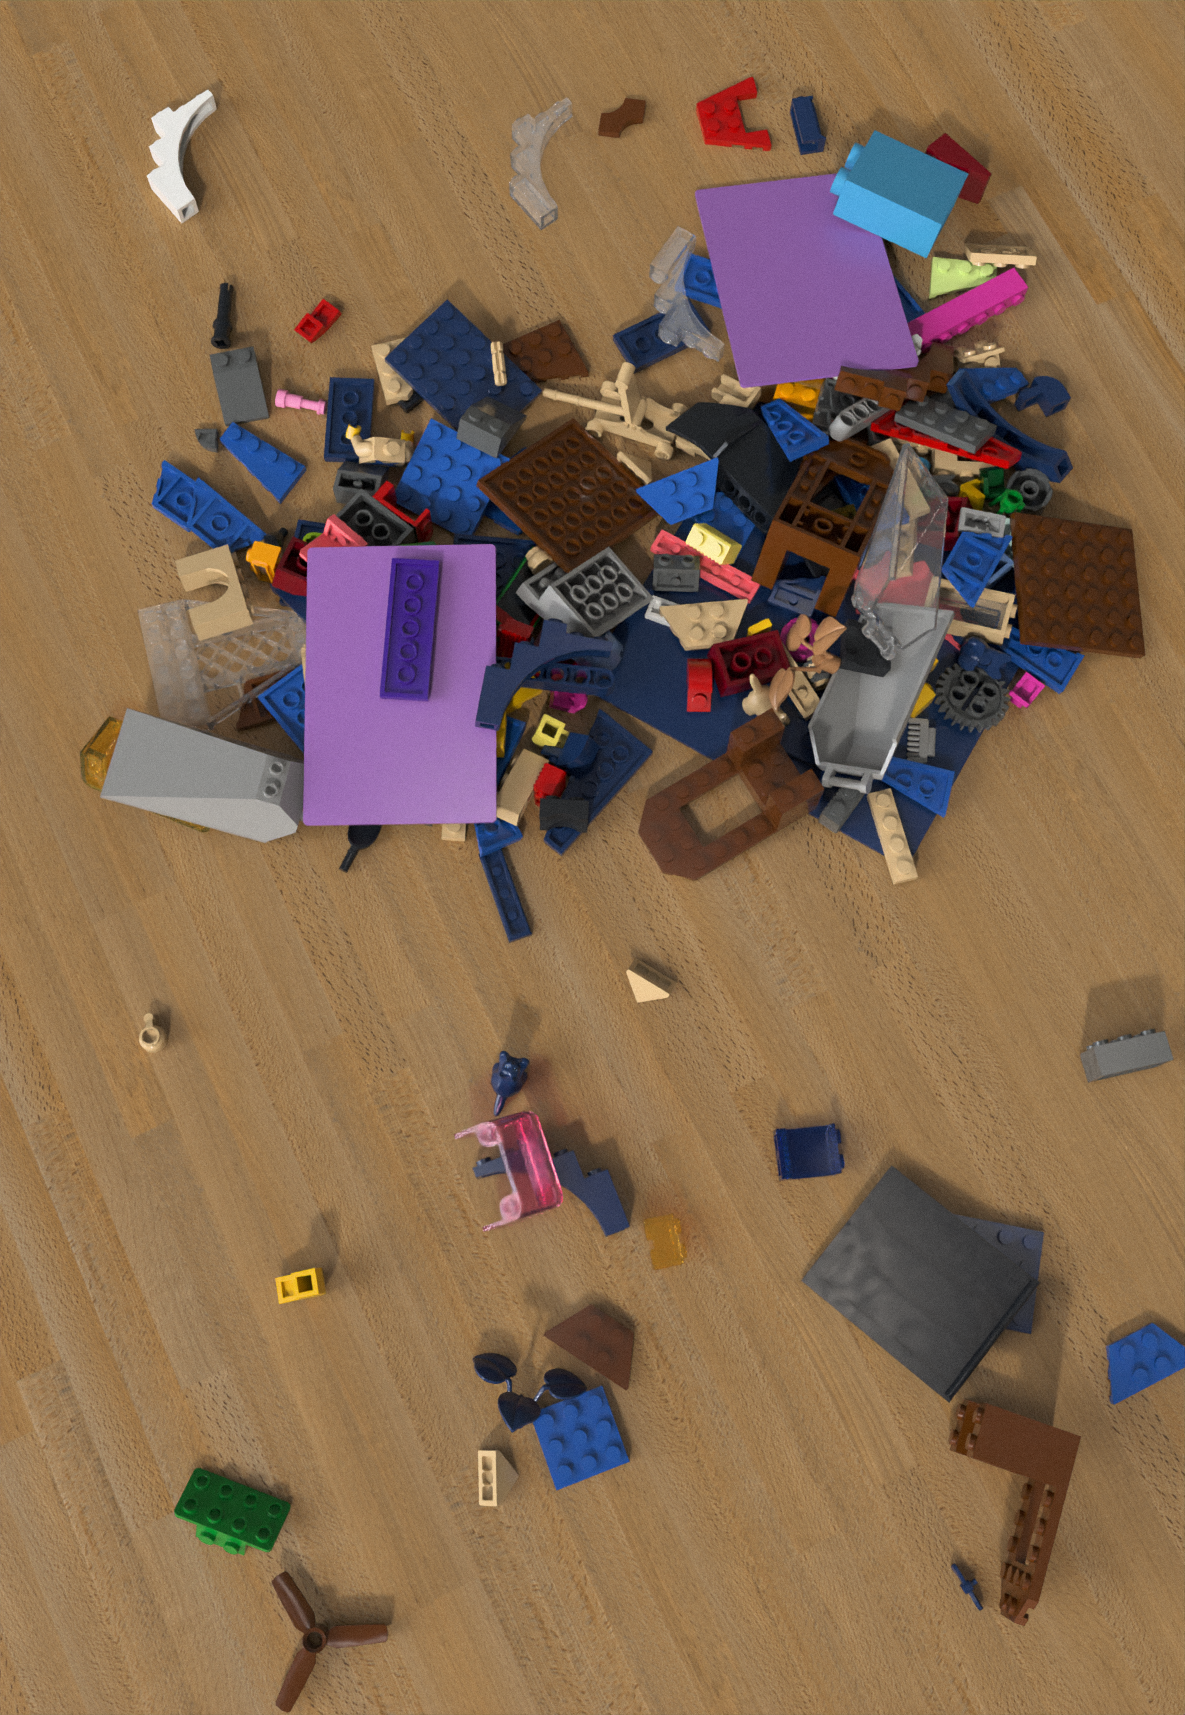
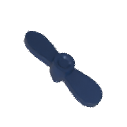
[951,1563,984,1611]

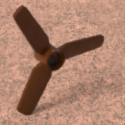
[272,1571,388,1713]

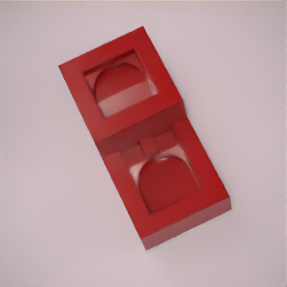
[294,299,342,344]

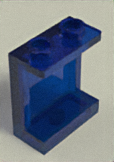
[773,1123,845,1181]

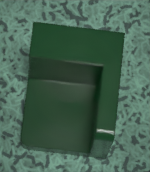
[979,466,1006,500]

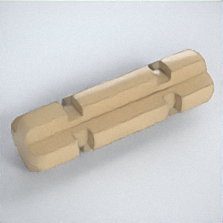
[491,341,507,386]

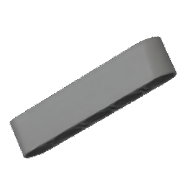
[828,398,891,441]

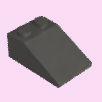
[210,346,269,427]
[456,396,527,459]

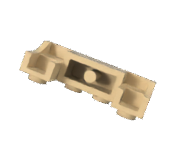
[676,374,761,460]

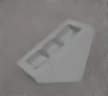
[958,507,1006,538]

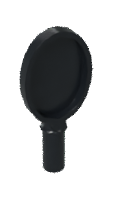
[339,825,381,873]

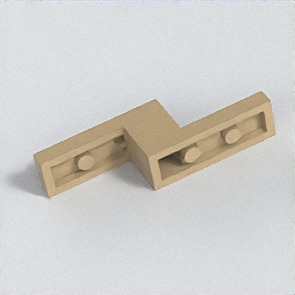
[889,436,995,482]

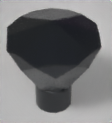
[264,527,288,551]

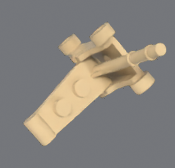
[543,362,688,460]

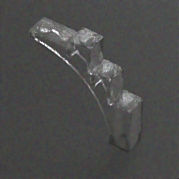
[509,97,572,230]
[649,226,725,362]

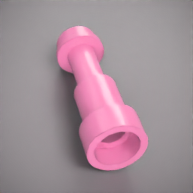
[275,389,327,415]

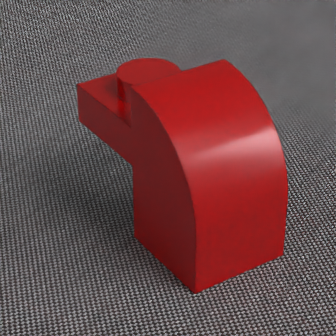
[686,659,712,712]

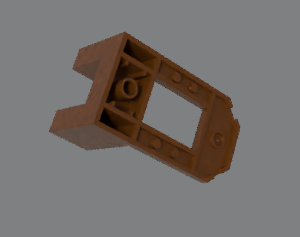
[751,438,901,617]
[638,708,824,881]
[948,1399,1081,1626]

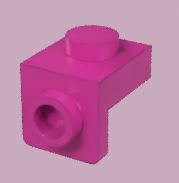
[1008,672,1045,709]
[549,691,588,714]

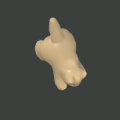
[742,674,790,727]

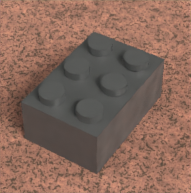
[336,489,416,546]
[1080,1029,1174,1083]

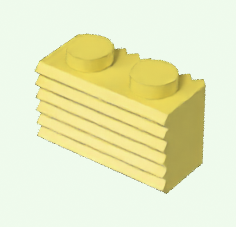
[686,523,742,565]

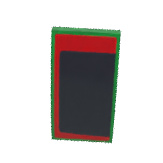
[496,546,541,628]

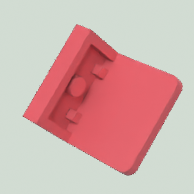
[299,514,368,562]

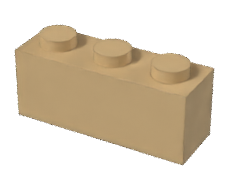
[497,749,549,826]

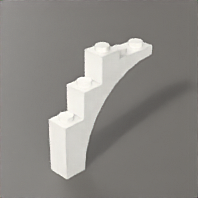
[147,90,217,223]

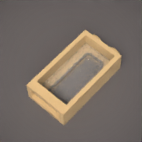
[924,577,1018,646]

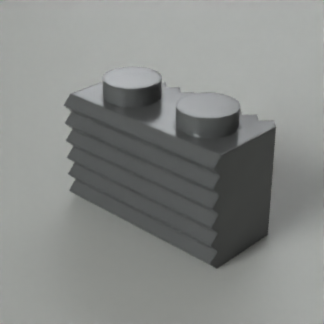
[818,777,865,834]

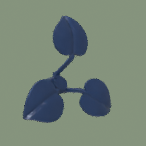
[472,1353,587,1433]

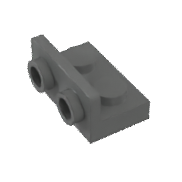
[652,554,700,592]

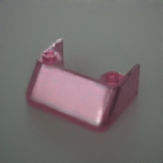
[454,1111,563,1232]

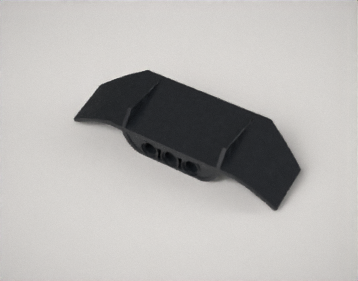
[666,402,847,579]

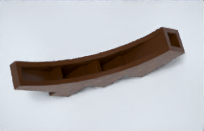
[834,342,954,411]

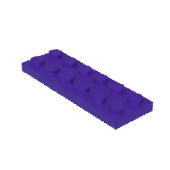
[380,558,440,702]

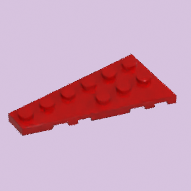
[870,399,1022,469]

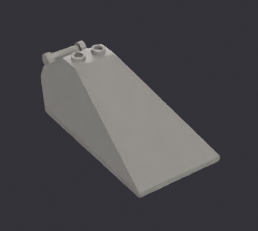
[808,602,955,794]
[100,708,304,843]

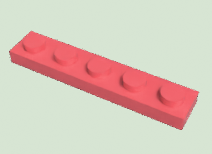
[650,530,761,604]

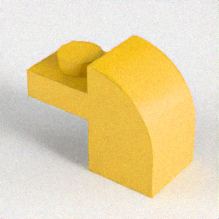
[275,1268,326,1304]

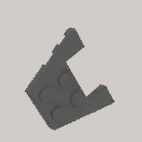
[812,378,889,446]

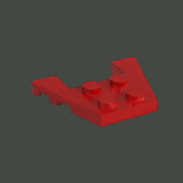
[696,77,772,151]

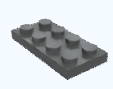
[894,395,997,454]

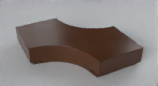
[598,98,646,138]

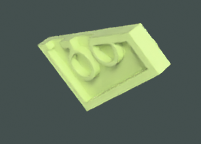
[929,257,997,299]

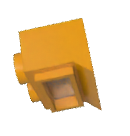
[246,541,282,583]

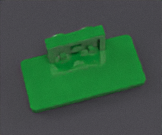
[174,1468,291,1556]

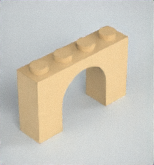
[175,544,255,641]

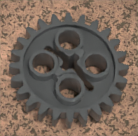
[934,663,1010,733]

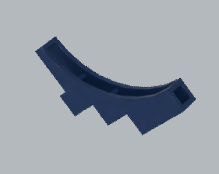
[946,369,1073,483]
[475,618,613,731]
[473,1129,630,1237]

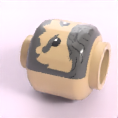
[802,655,832,691]

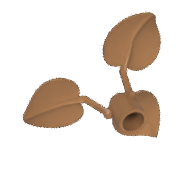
[769,614,847,712]

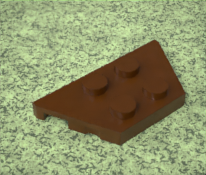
[236,668,293,732]
[543,1304,634,1391]

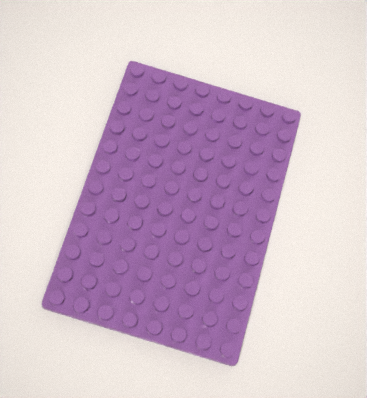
[695,173,919,388]
[303,544,497,826]

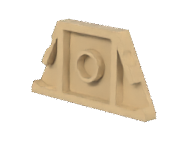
[659,599,748,651]

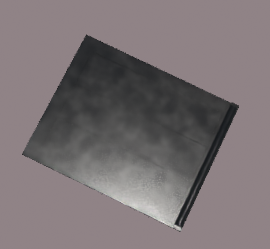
[801,1165,1040,1403]

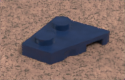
[768,576,827,619]

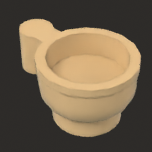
[525,546,554,575]
[139,1013,168,1053]

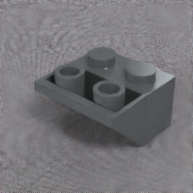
[333,461,390,504]

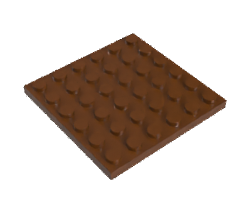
[476,418,659,573]
[1010,512,1145,659]

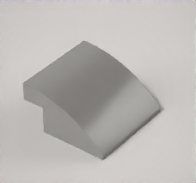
[516,547,654,638]

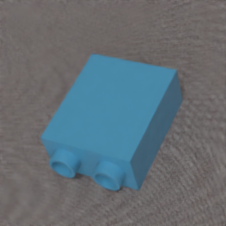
[830,130,968,258]

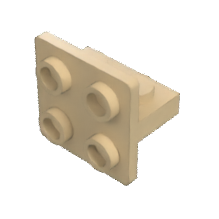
[953,340,1005,372]

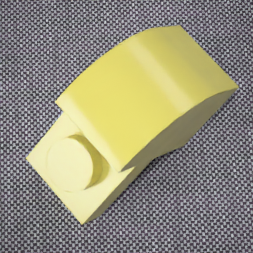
[532,714,570,749]

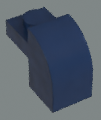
[1014,376,1071,417]
[541,732,600,776]

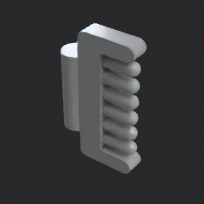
[906,718,936,764]

